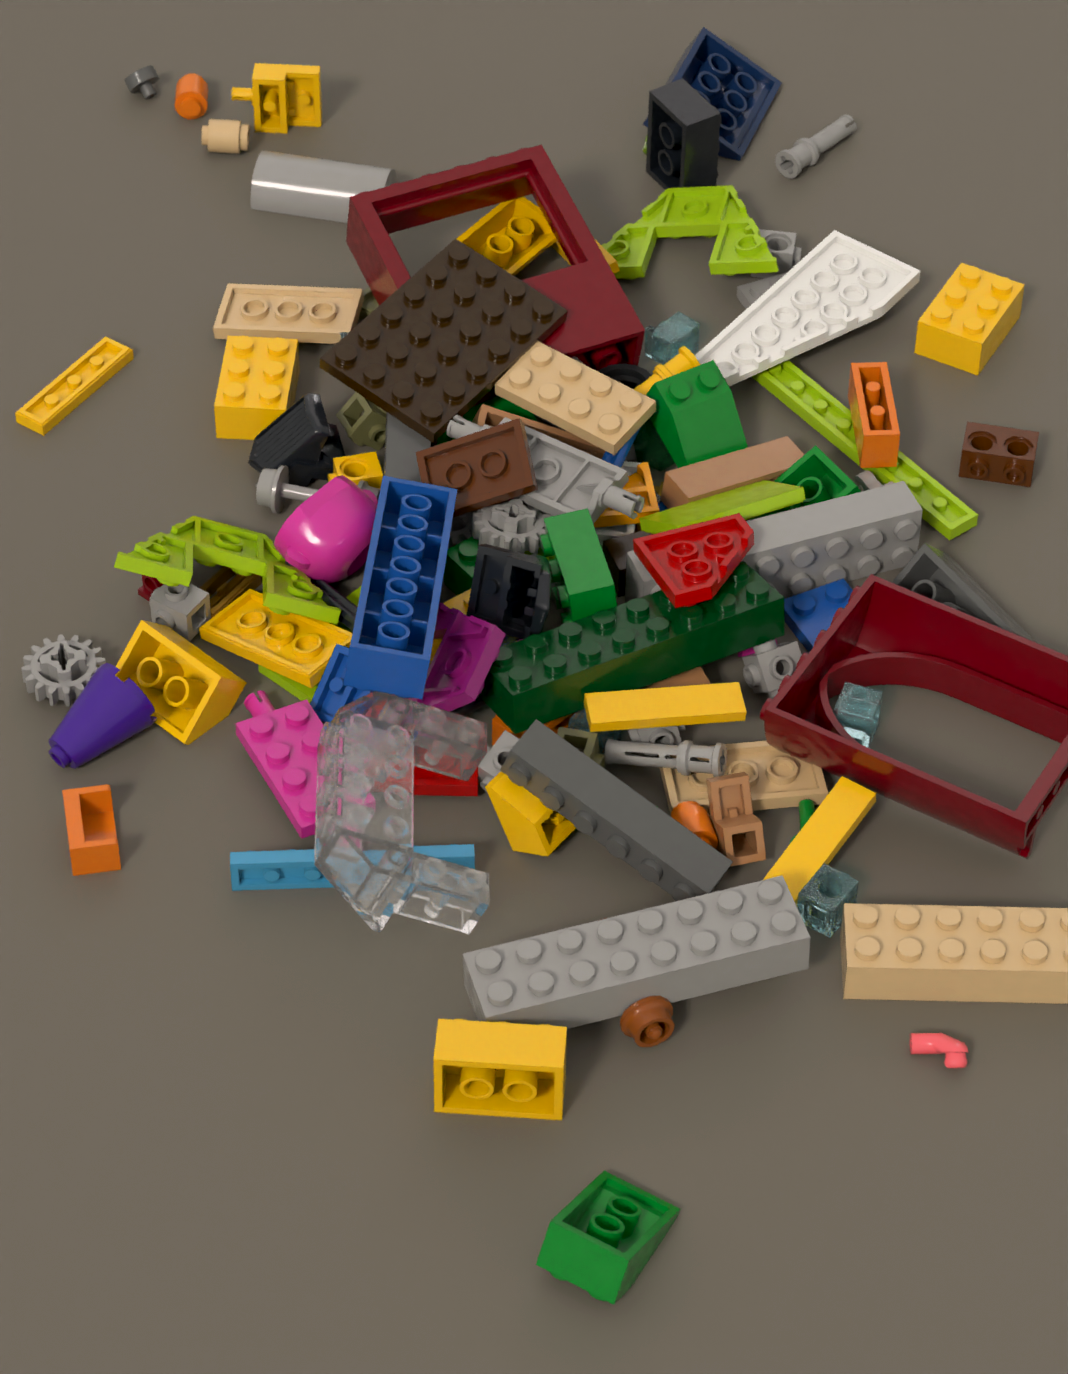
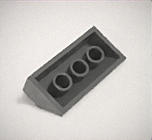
[892,543,1037,643]

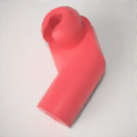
[909,1033,969,1069]

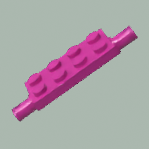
[235,690,374,849]

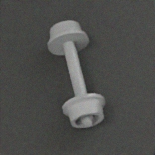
[255,465,380,514]

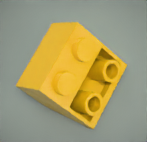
[485,771,576,857]

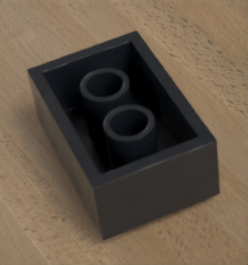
[646,79,721,190]

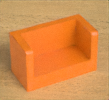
[62,784,121,876]

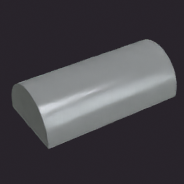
[251,150,397,223]

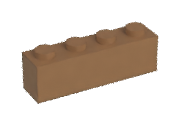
[661,436,805,509]

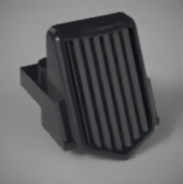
[248,393,345,487]
[467,544,551,639]

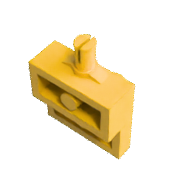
[232,63,323,134]

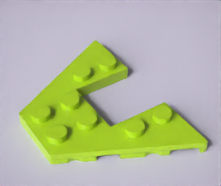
[602,185,779,280]
[114,516,341,625]

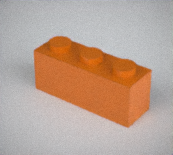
[848,362,900,468]

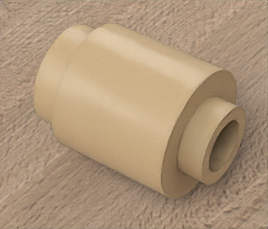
[201,119,250,154]

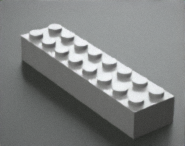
[625,481,923,603]
[462,875,810,1029]

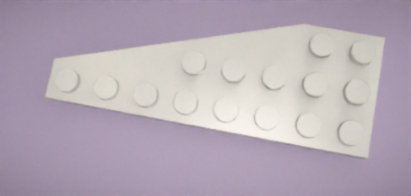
[695,230,921,387]

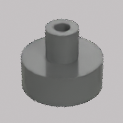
[125,65,159,100]

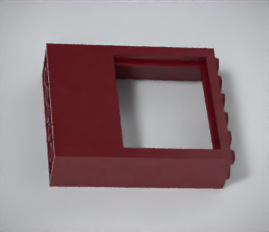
[346,144,645,407]

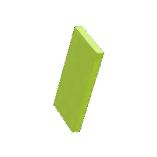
[639,480,806,534]

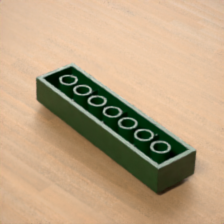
[478,561,785,734]

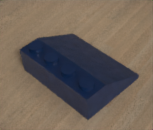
[643,27,782,161]

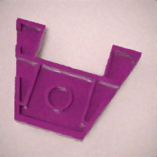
[375,602,506,738]

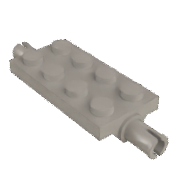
[447,415,644,524]

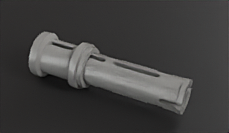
[775,114,856,179]
[604,739,727,777]

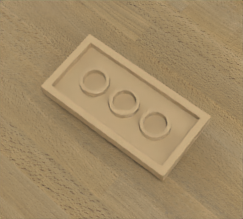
[213,283,364,344]
[495,341,656,455]
[658,740,828,816]

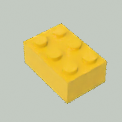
[914,263,1025,376]
[214,336,300,440]
[433,1018,567,1120]

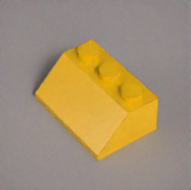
[456,197,557,276]
[115,620,247,745]

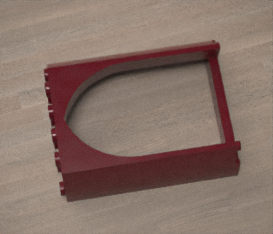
[760,574,1068,859]

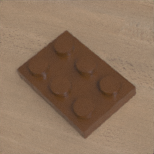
[416,418,538,517]

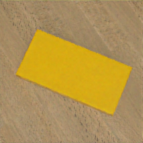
[199,588,352,688]

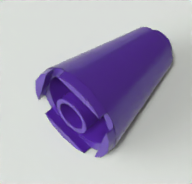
[48,663,157,769]

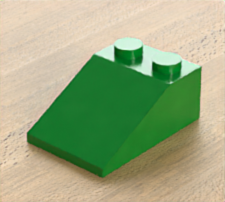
[645,360,748,468]
[749,445,861,520]
[536,1170,680,1305]

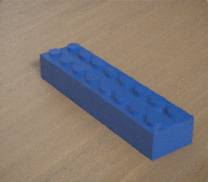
[343,476,457,700]

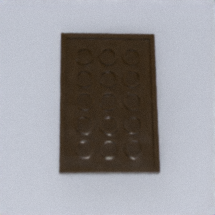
[320,238,568,443]

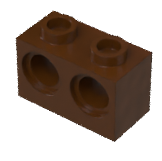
[958,421,1039,487]

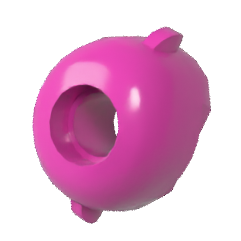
[274,475,378,584]

